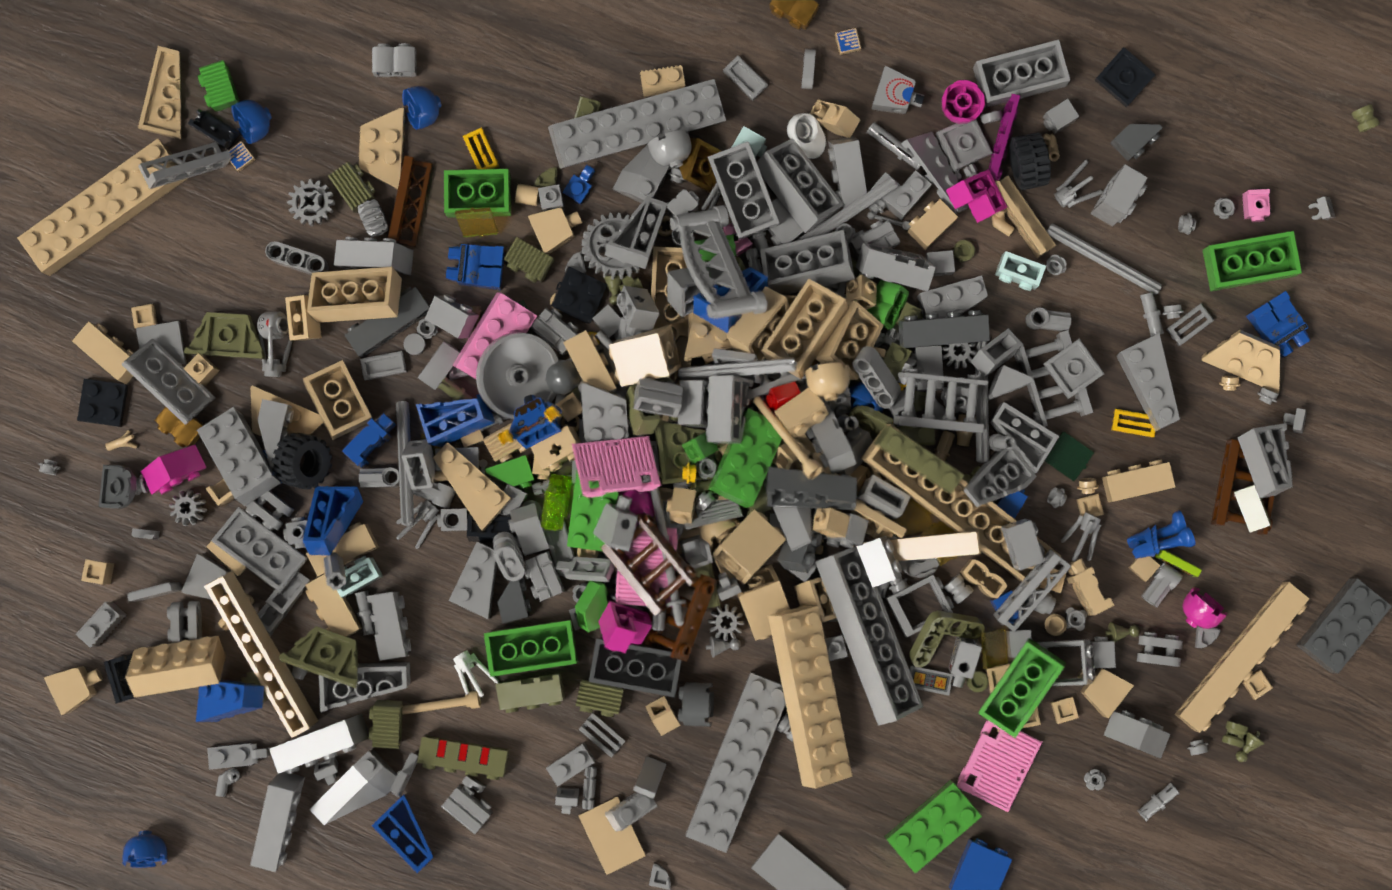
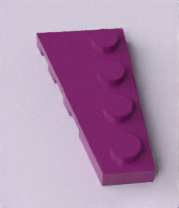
[988,94,1020,182]

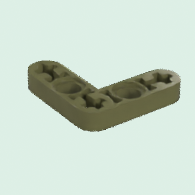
[909,611,985,668]

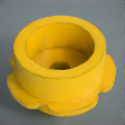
[682,462,696,484]

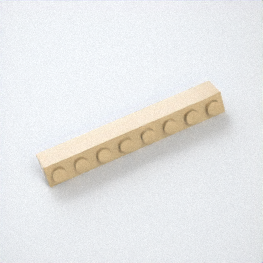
[205,571,318,738]
[1175,582,1309,733]

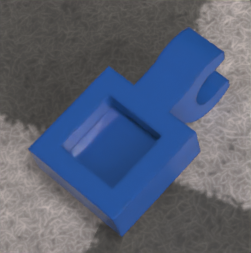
[563,165,595,204]

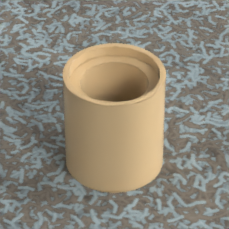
[515,184,540,206]

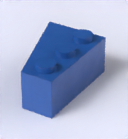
[694,267,768,333]
[416,399,495,447]
[303,486,363,555]
[196,679,264,722]
[372,794,433,873]

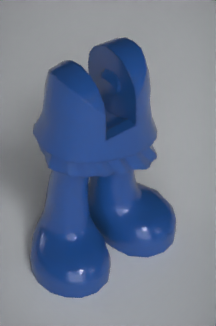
[1127,510,1195,559]

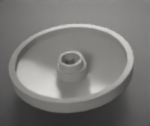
[476,332,559,419]

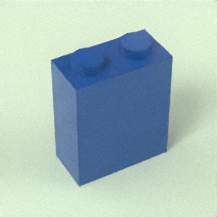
[949,838,1012,890]

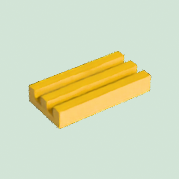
[463,127,500,170]
[1111,409,1155,438]

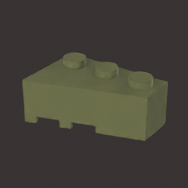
[496,673,566,713]

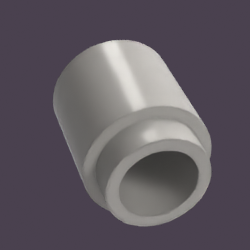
[1024,588,1056,614]

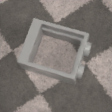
[885,575,954,637]
[1036,639,1095,686]

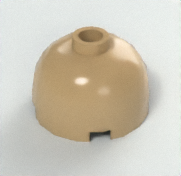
[805,363,850,401]
[700,518,741,554]

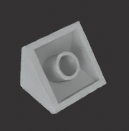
[988,365,1034,401]

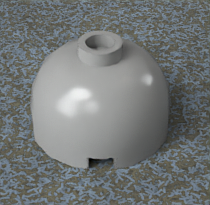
[647,130,692,169]

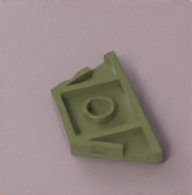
[184,312,265,359]
[279,626,358,689]

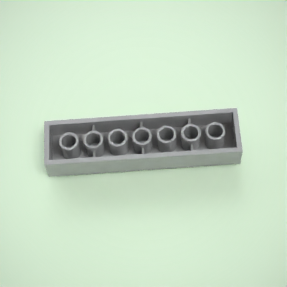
[548,79,726,169]
[815,545,923,726]
[686,672,786,853]

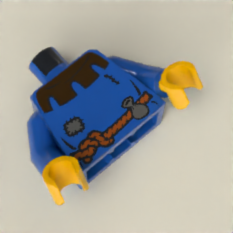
[497,395,562,449]

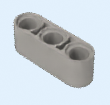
[265,241,329,275]
[853,346,901,408]

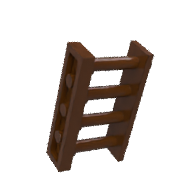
[1211,439,1274,535]
[601,512,699,616]
[642,568,717,662]

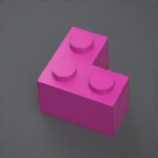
[946,169,1008,223]
[141,445,206,495]
[598,601,652,653]

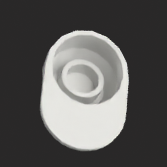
[787,113,826,158]

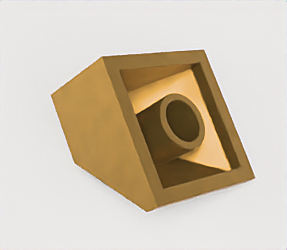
[679,138,722,193]

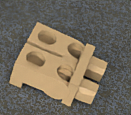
[1066,558,1114,616]

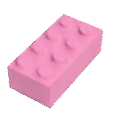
[453,292,537,380]

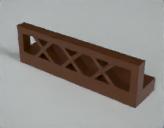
[388,156,433,247]

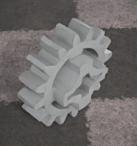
[287,179,335,226]

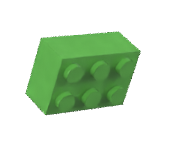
[444,169,511,217]

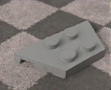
[580,381,628,446]

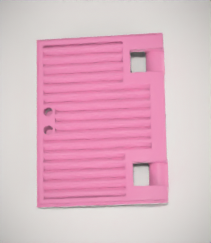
[572,436,661,498]
[615,528,678,607]
[956,720,1042,812]

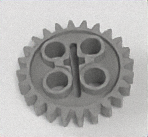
[581,213,639,280]

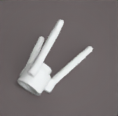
[453,650,499,697]

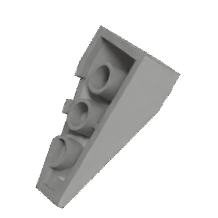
[613,145,671,203]
[763,464,812,551]
[309,749,397,825]

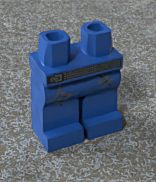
[446,244,505,290]
[1246,291,1310,358]
[342,413,396,469]

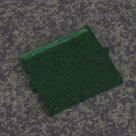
[1044,431,1094,482]

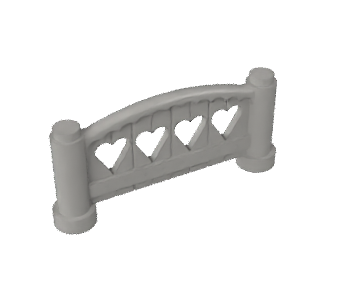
[670,205,767,319]

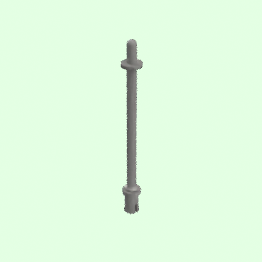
[643,453,686,626]

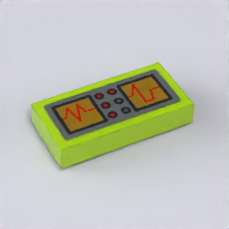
[1155,550,1202,577]

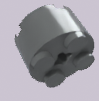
[678,682,714,727]

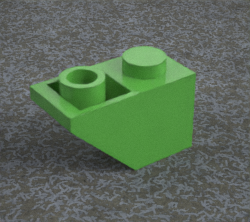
[575,581,608,632]

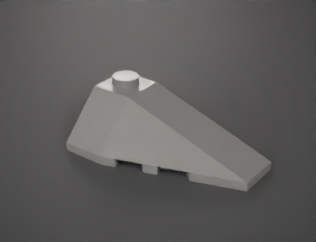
[964,448,1037,507]

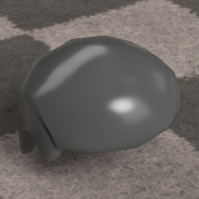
[545,360,580,395]

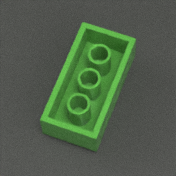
[1203,231,1302,292]
[708,408,782,508]
[567,471,618,551]
[484,620,578,677]
[978,638,1066,738]
[884,780,982,873]

